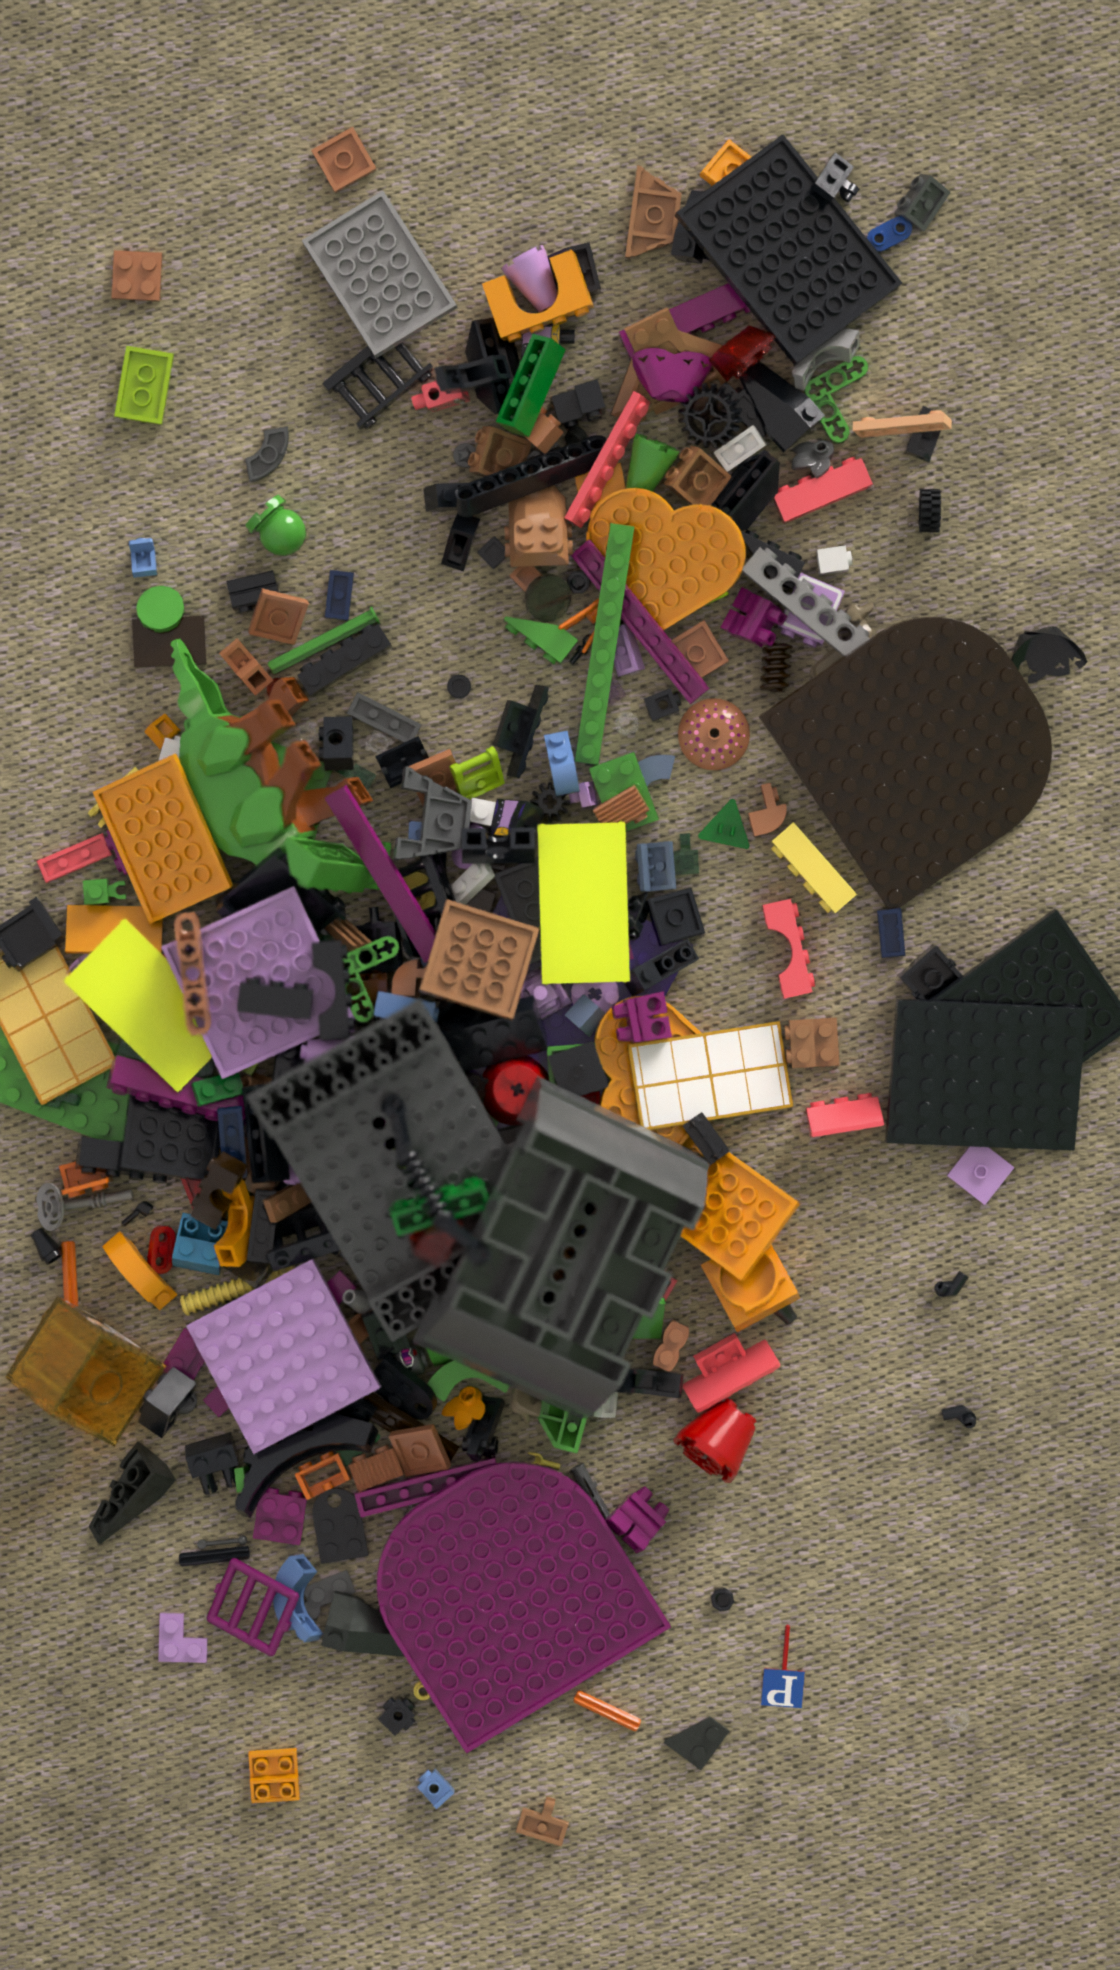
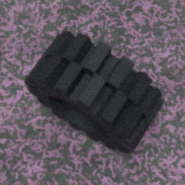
[919,489,941,532]

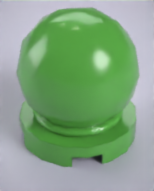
[245,494,306,556]

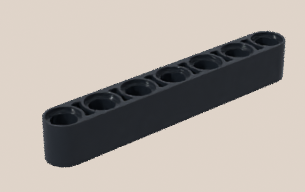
[454,435,607,517]

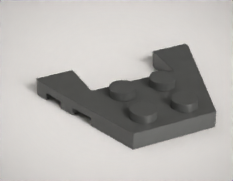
[393,766,472,860]

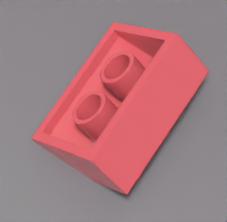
[805,1093,884,1137]

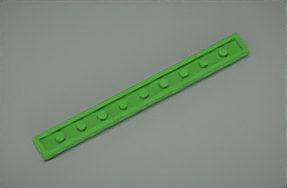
[575,523,635,765]

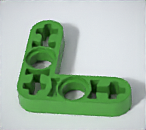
[804,356,868,444]
[343,936,399,1022]

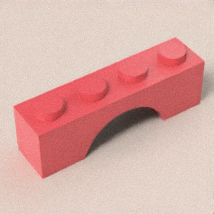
[762,899,815,999]

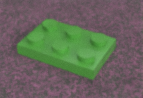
[589,752,659,831]

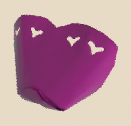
[632,348,713,402]

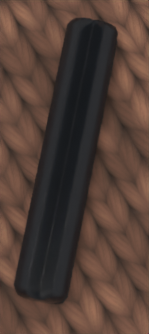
[179,1546,250,1567]

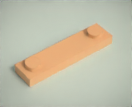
[853,411,952,438]

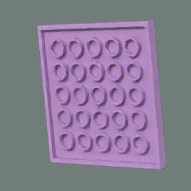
[162,886,355,1079]
[186,1258,381,1454]

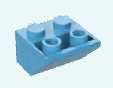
[172,1213,228,1275]

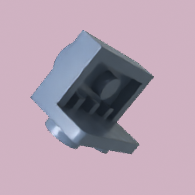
[635,841,676,892]

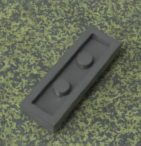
[347,692,422,743]

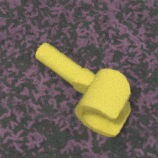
[527,1452,560,1470]

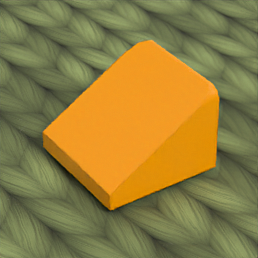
[144,713,181,749]

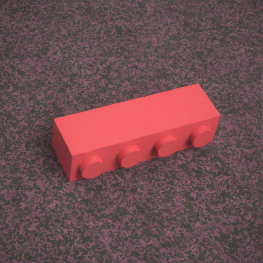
[773,457,873,524]

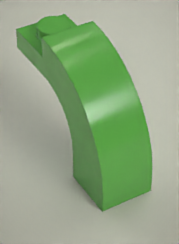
[427,1360,510,1402]

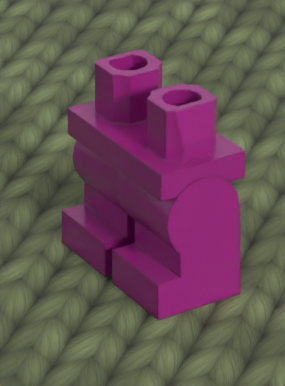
[720,587,787,648]
[612,991,672,1043]
[605,1486,669,1553]

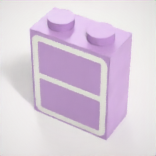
[777,573,845,648]

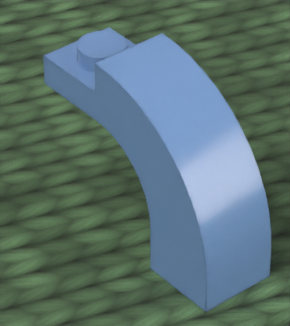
[273,1554,324,1643]

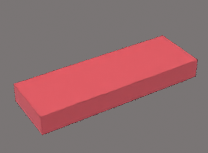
[37,833,112,883]

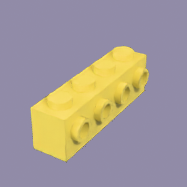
[771,822,857,914]

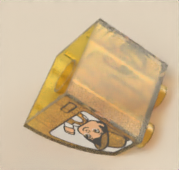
[5,1296,167,1447]

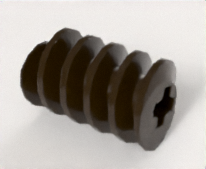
[759,642,793,693]

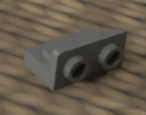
[894,174,951,232]

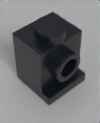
[643,688,682,722]

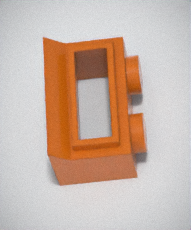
[295,1451,352,1500]

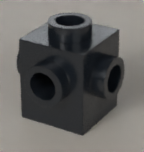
[378,1695,416,1736]

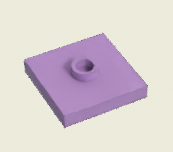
[947,1146,1014,1205]

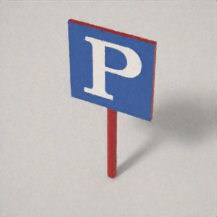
[761,1625,805,1708]

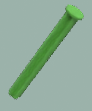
[268,606,380,674]

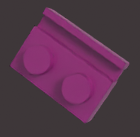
[160,1327,205,1381]

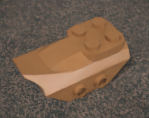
[504,485,573,567]

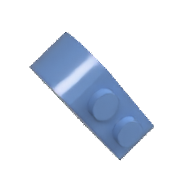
[544,730,580,796]

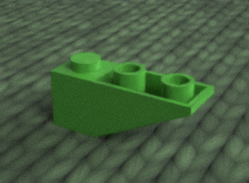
[504,616,578,665]

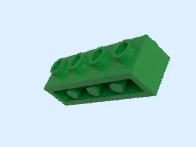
[496,334,566,437]
[389,1177,489,1236]

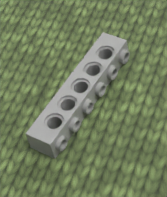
[742,548,870,657]

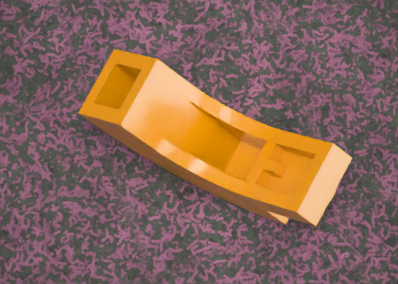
[213,1180,255,1267]
[102,1231,178,1310]

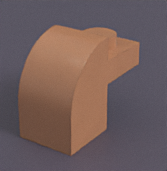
[219,638,273,696]
[748,783,787,837]
[391,960,426,999]

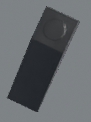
[671,190,705,264]

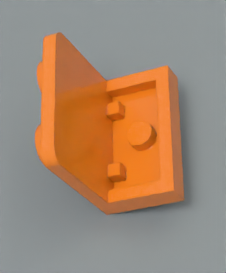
[59,1162,113,1198]

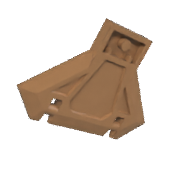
[611,307,740,422]

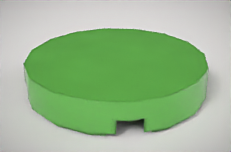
[136,586,185,633]

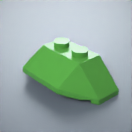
[537,1400,587,1454]

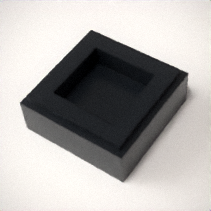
[477,536,507,570]

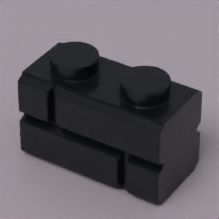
[226,570,279,614]

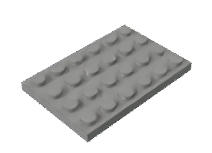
[302,190,458,358]

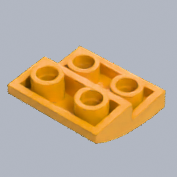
[248,1748,300,1803]

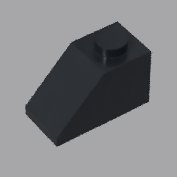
[441,512,480,572]

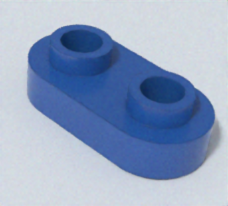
[867,216,912,252]

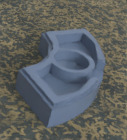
[638,755,675,786]

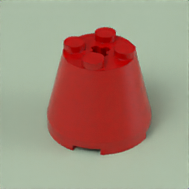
[479,1056,550,1126]
[673,1398,756,1483]

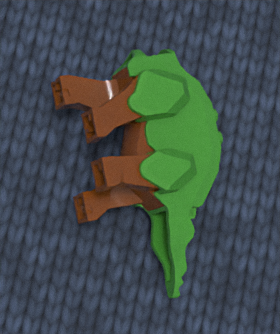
[171,639,373,865]

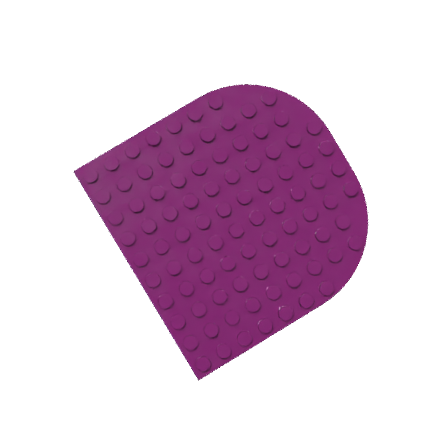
[376,1462,671,1754]

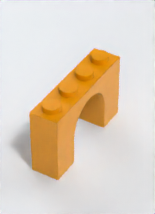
[482,250,594,342]

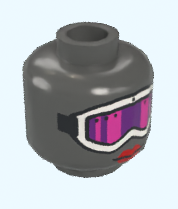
[395,1344,428,1376]

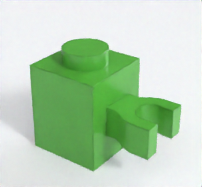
[83,879,127,905]

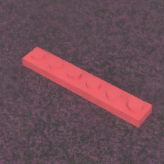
[564,391,650,528]

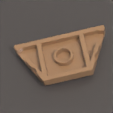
[625,165,682,259]

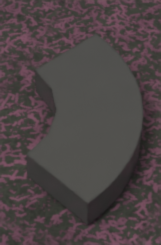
[245,426,289,483]

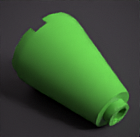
[625,433,680,492]

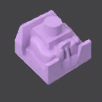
[519,965,572,1020]

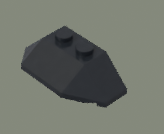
[465,318,520,415]
[711,450,780,531]

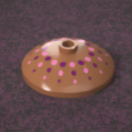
[678,699,750,770]

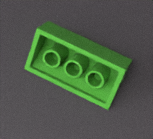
[285,836,371,894]

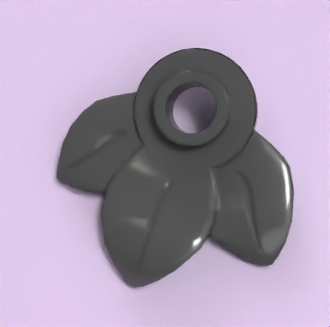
[792,440,834,478]

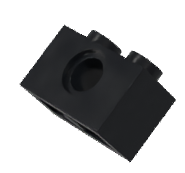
[319,716,354,771]

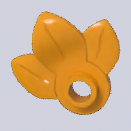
[441,1386,486,1430]

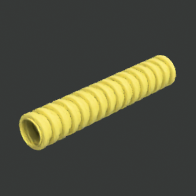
[180,1265,295,1316]

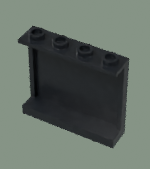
[216,847,346,934]

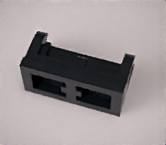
[905,406,941,462]
[375,736,429,789]

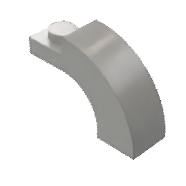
[792,328,860,391]

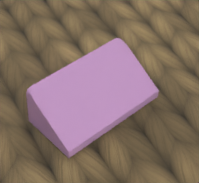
[614,624,645,677]

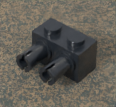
[185,1432,239,1495]

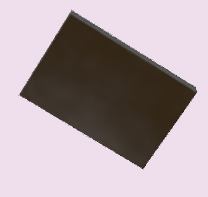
[132,616,207,668]

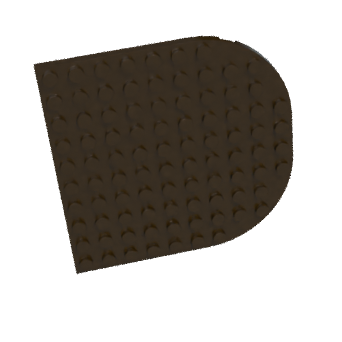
[758,617,1052,909]

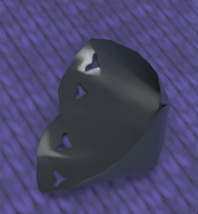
[1011,626,1087,684]

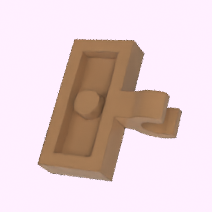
[516,1796,569,1847]

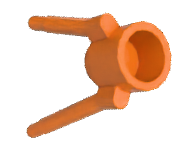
[558,598,599,653]

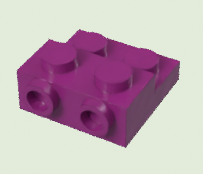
[253,1487,307,1546]

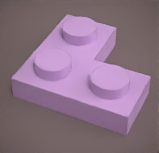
[158,1613,208,1663]

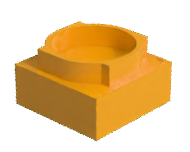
[701,1244,800,1333]

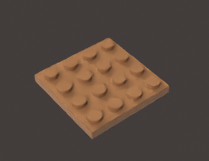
[419,899,539,1021]

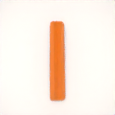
[61,1241,79,1312]
[573,1690,641,1731]

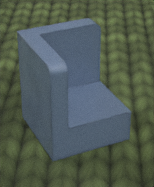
[565,994,605,1037]

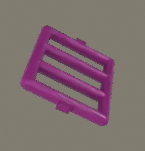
[206,1558,299,1657]

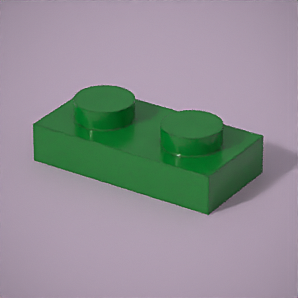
[191,1072,243,1107]

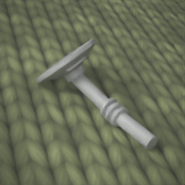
[36,1183,134,1231]

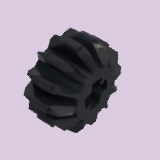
[530,782,570,823]

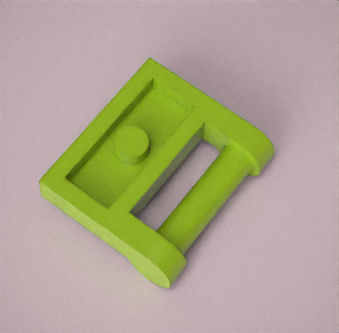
[449,746,505,800]

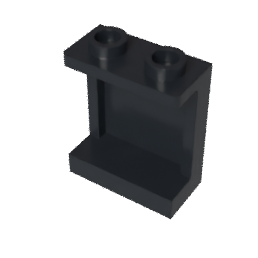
[0,897,66,972]

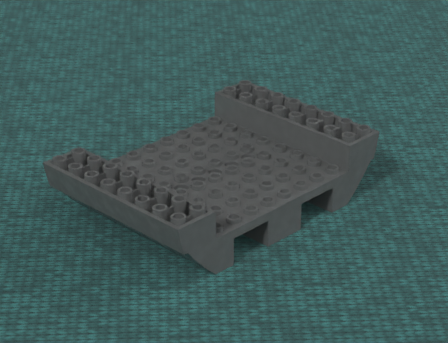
[247,999,510,1341]
[412,1076,710,1418]

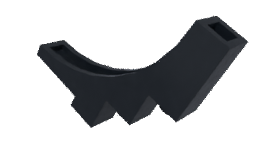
[235,1413,379,1518]

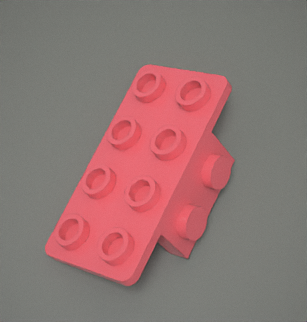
[682,1333,781,1412]

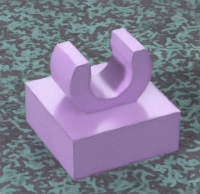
[569,782,599,808]

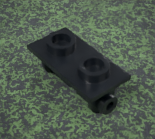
[627,892,649,941]
[683,1112,730,1165]

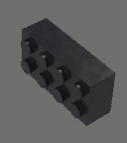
[494,857,541,965]
[441,996,548,1073]

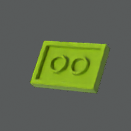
[114,346,174,425]

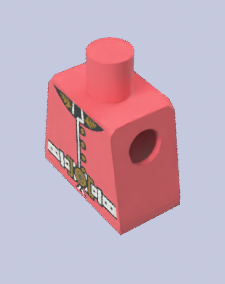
[411,381,470,412]

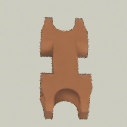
[175,912,211,1036]

